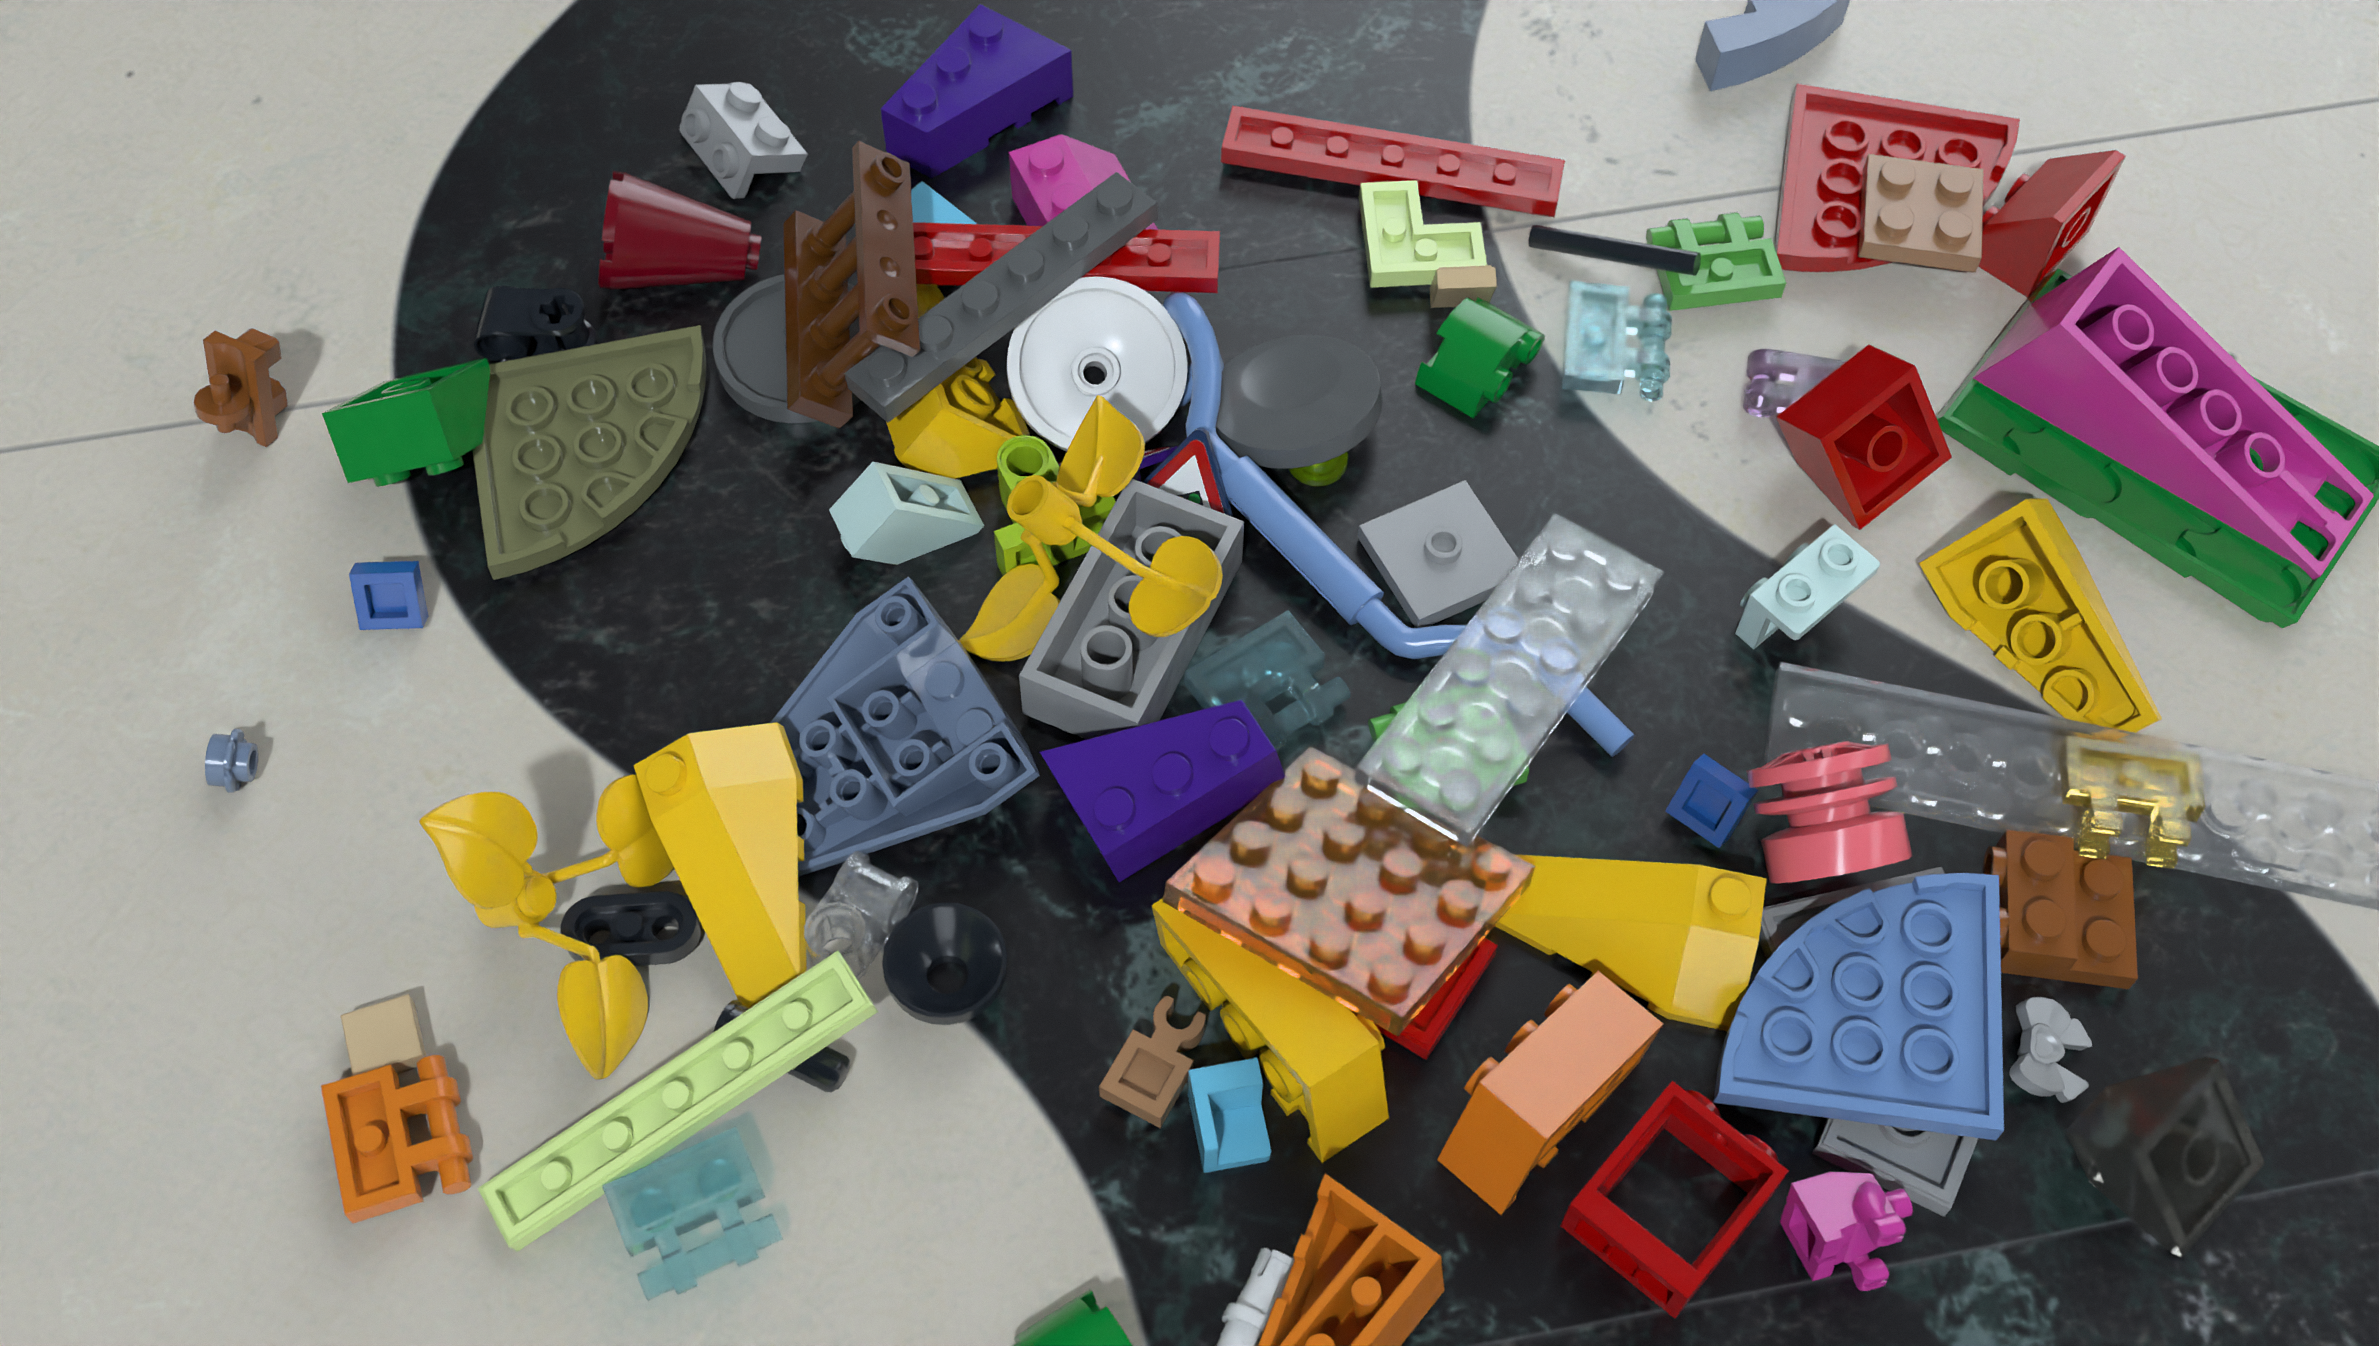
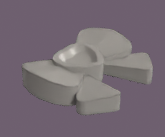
[2009,997,2092,1103]

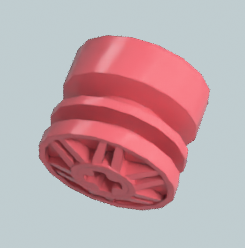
[1746,741,1912,883]

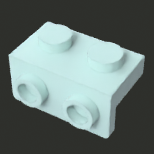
[1735,524,1880,649]

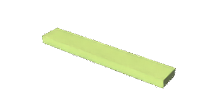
[478,951,878,1252]

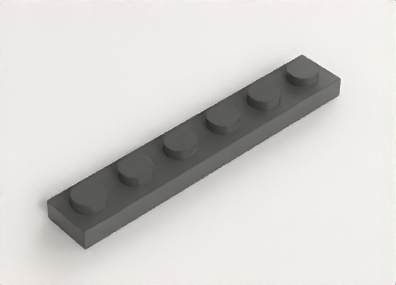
[844,172,1159,423]

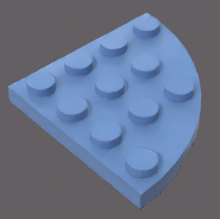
[1714,873,2004,1140]

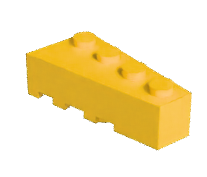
[1151,864,1389,1163]

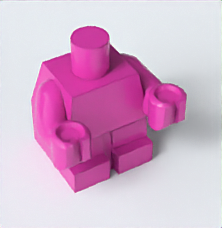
[1780,1172,1912,1291]

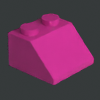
[1009,134,1158,230]

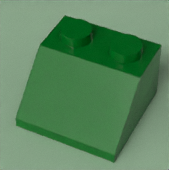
[322,358,491,487]

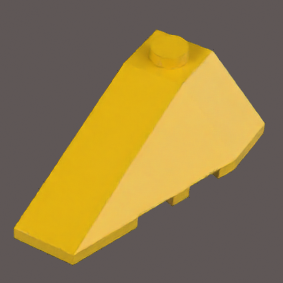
[886,284,1030,479]
[1919,498,2162,751]
[633,722,807,1008]
[1479,853,1767,1031]

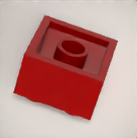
[1978,150,2126,298]
[1776,344,1952,530]

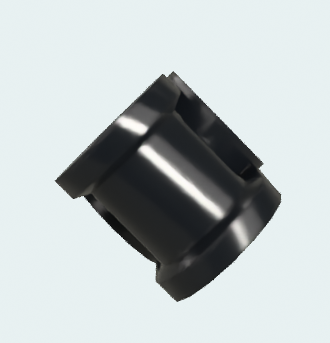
[474,285,597,363]

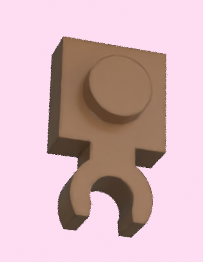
[1099,995,1206,1128]

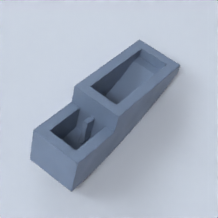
[1695,0,1850,92]

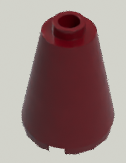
[599,171,762,290]

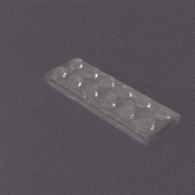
[1354,513,1664,847]

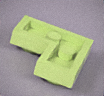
[1359,181,1487,287]

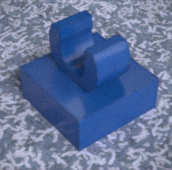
[349,561,428,630]
[1665,754,1759,848]

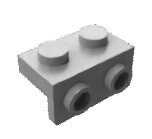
[679,82,807,199]

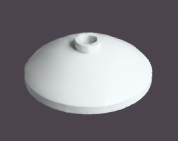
[1007,277,1188,451]

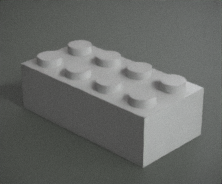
[1019,479,1244,740]

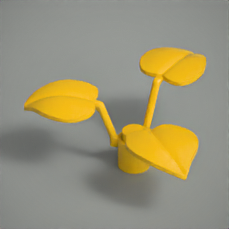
[959,395,1223,661]
[419,775,674,1080]

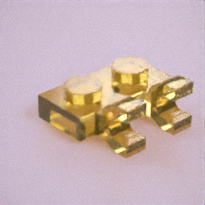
[2058,735,2205,869]

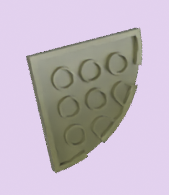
[473,325,707,580]

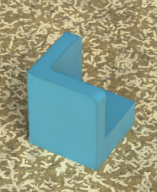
[1188,1058,1271,1173]

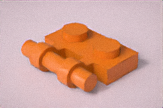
[321,1055,473,1224]

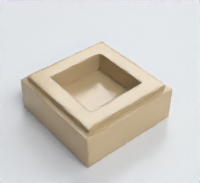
[1430,265,1497,308]
[340,994,426,1076]

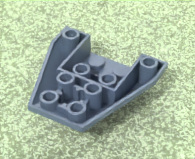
[770,576,1040,877]

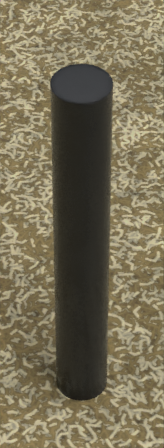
[1528,225,1701,276]

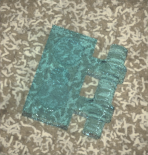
[1562,281,1672,401]
[1184,610,1351,750]
[602,1127,783,1301]

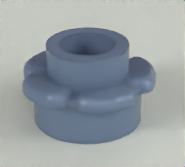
[205,729,258,793]

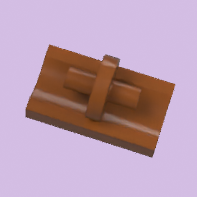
[194,328,288,447]

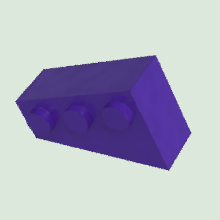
[881,4,1073,178]
[1040,699,1287,882]

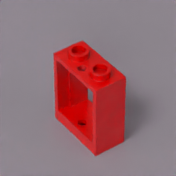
[1561,1081,1789,1318]

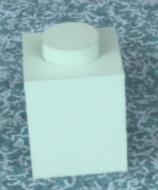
[829,462,984,565]

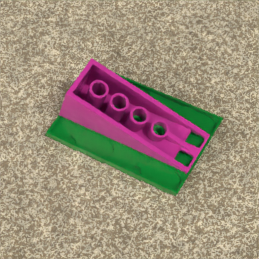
[1936,247,2379,628]

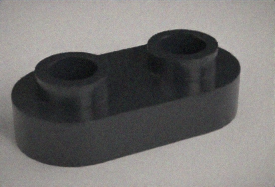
[560,891,701,966]

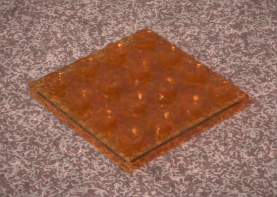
[1163,747,1536,1036]

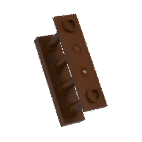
[783,141,920,428]

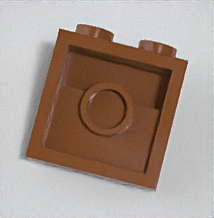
[1982,829,2138,989]

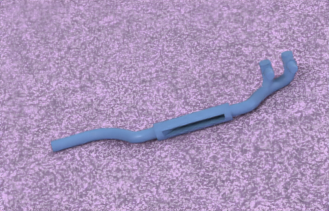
[1163,292,1635,757]

